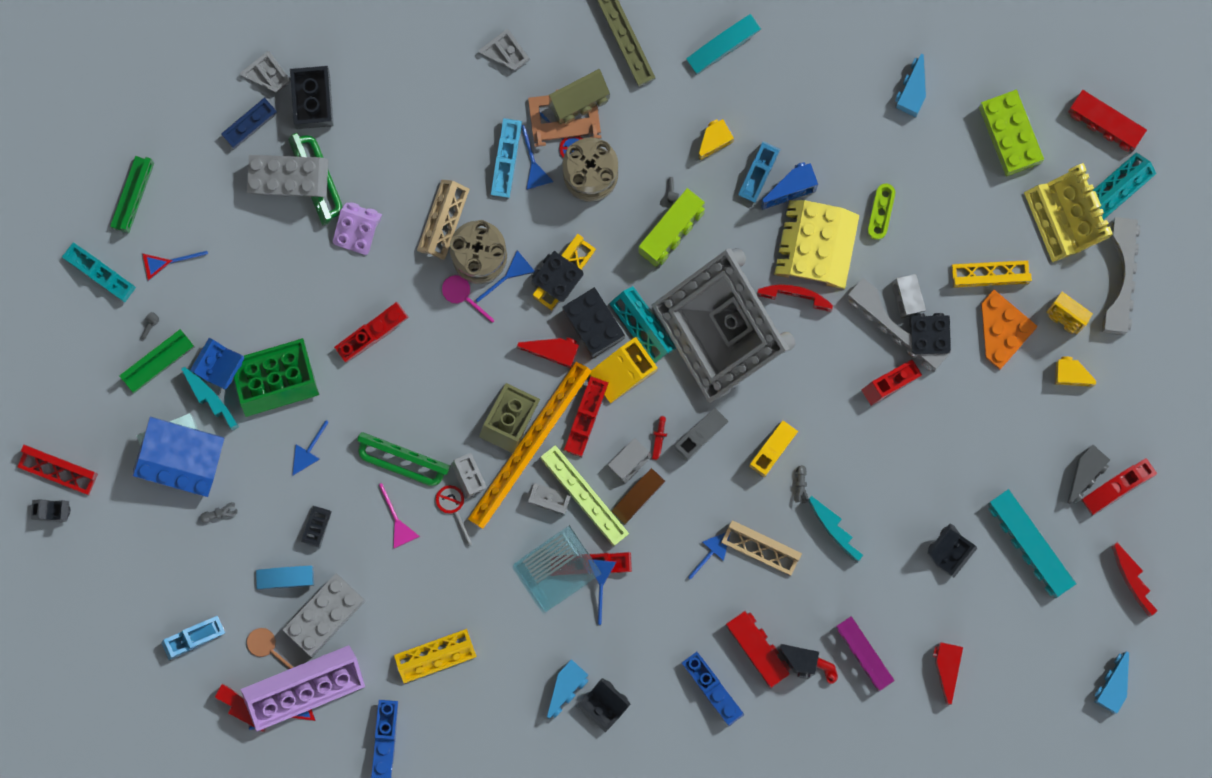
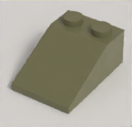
[479,383,540,454]

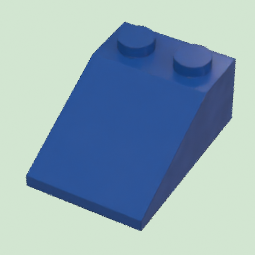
[761,162,818,210]

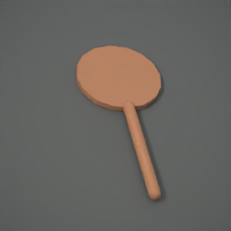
[247,628,294,669]

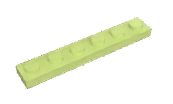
[540,445,629,547]

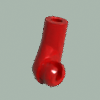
[817,658,838,684]

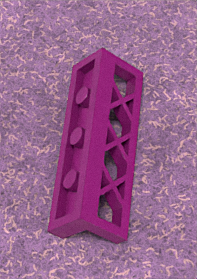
[835,616,895,692]

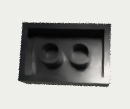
[290,66,334,129]
[562,287,625,358]

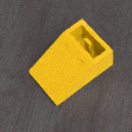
[1046,291,1093,335]
[590,337,658,404]

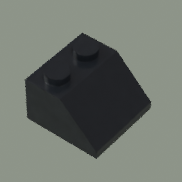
[778,644,819,679]

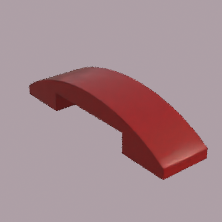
[757,285,833,312]

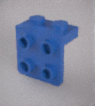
[190,338,244,389]

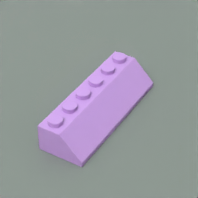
[240,645,365,731]

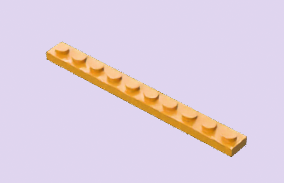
[468,362,592,529]

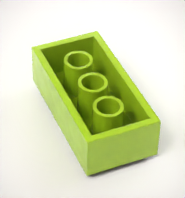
[979,89,1044,177]
[639,188,705,267]

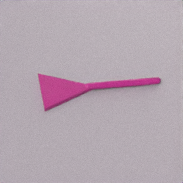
[379,483,420,548]

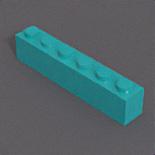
[988,489,1077,598]

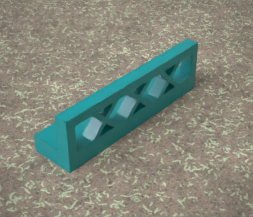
[1092,152,1157,220]
[609,286,676,364]

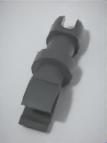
[794,465,808,504]
[200,502,238,523]

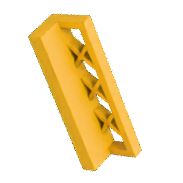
[533,233,596,311]
[952,260,1032,288]
[394,629,477,683]

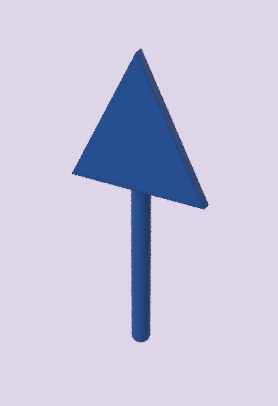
[293,420,328,475]
[688,532,731,579]

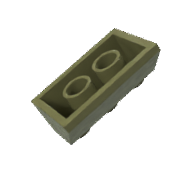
[549,69,610,124]

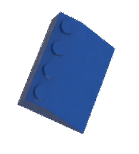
[133,416,225,497]

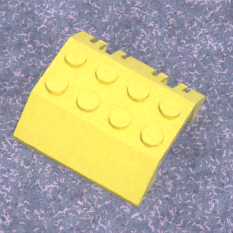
[1024,163,1113,262]
[774,200,859,289]

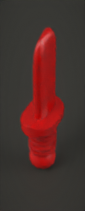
[652,416,667,460]

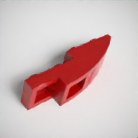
[334,302,409,362]
[1082,458,1157,516]

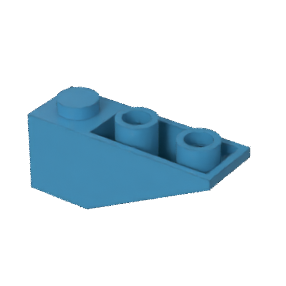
[895,54,926,117]
[1094,651,1129,714]
[547,659,589,719]

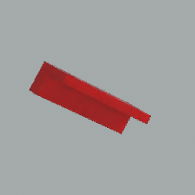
[17,444,98,495]

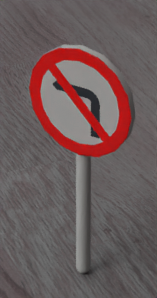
[436,485,472,546]

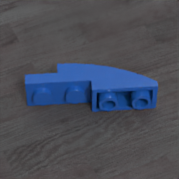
[682,651,744,726]
[371,700,398,778]

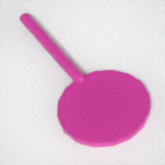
[442,275,494,323]

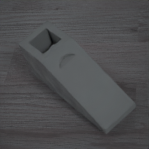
[674,408,729,462]
[1067,445,1110,504]

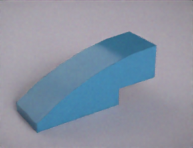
[738,141,781,203]
[256,566,314,589]
[161,616,225,660]

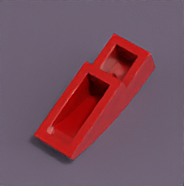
[215,684,266,732]

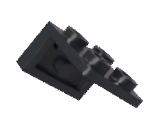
[531,251,584,302]
[909,313,951,354]
[927,523,977,578]
[577,678,631,733]

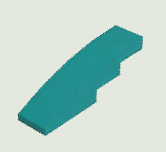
[686,14,761,74]
[62,242,136,302]
[181,367,239,430]
[808,496,863,563]

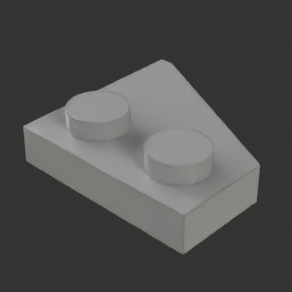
[479,29,530,71]
[240,51,291,93]

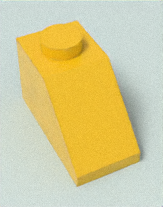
[699,119,734,160]
[1055,356,1096,387]

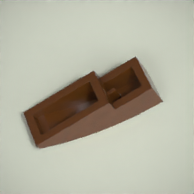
[611,468,665,525]

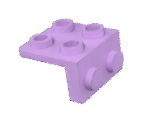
[333,202,382,255]

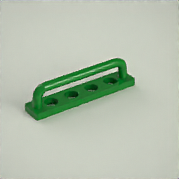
[288,133,343,226]
[357,432,451,486]

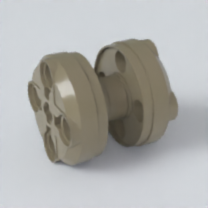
[563,138,618,202]
[450,220,507,284]

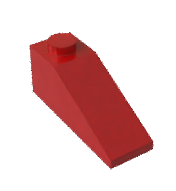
[517,337,579,369]
[861,359,922,406]
[933,642,963,705]

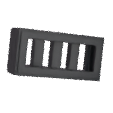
[301,505,332,548]

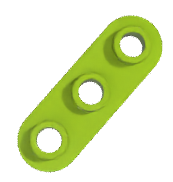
[868,183,895,240]

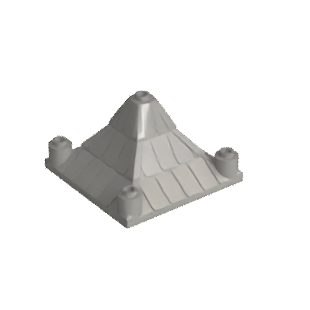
[651,248,795,403]

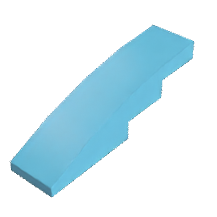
[491,118,522,198]

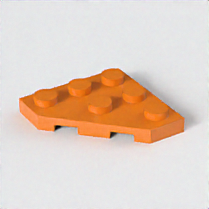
[981,290,1038,370]

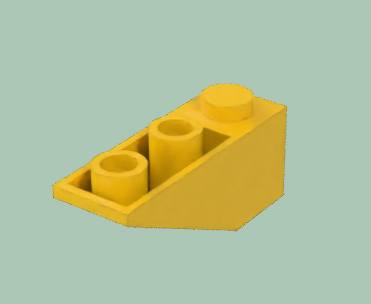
[749,421,798,478]

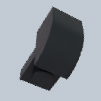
[31,499,71,522]

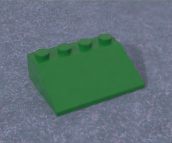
[234,338,319,417]

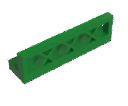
[110,156,154,234]
[119,329,195,393]

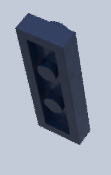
[221,97,277,149]

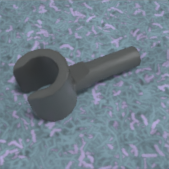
[667,177,679,204]
[141,312,159,339]

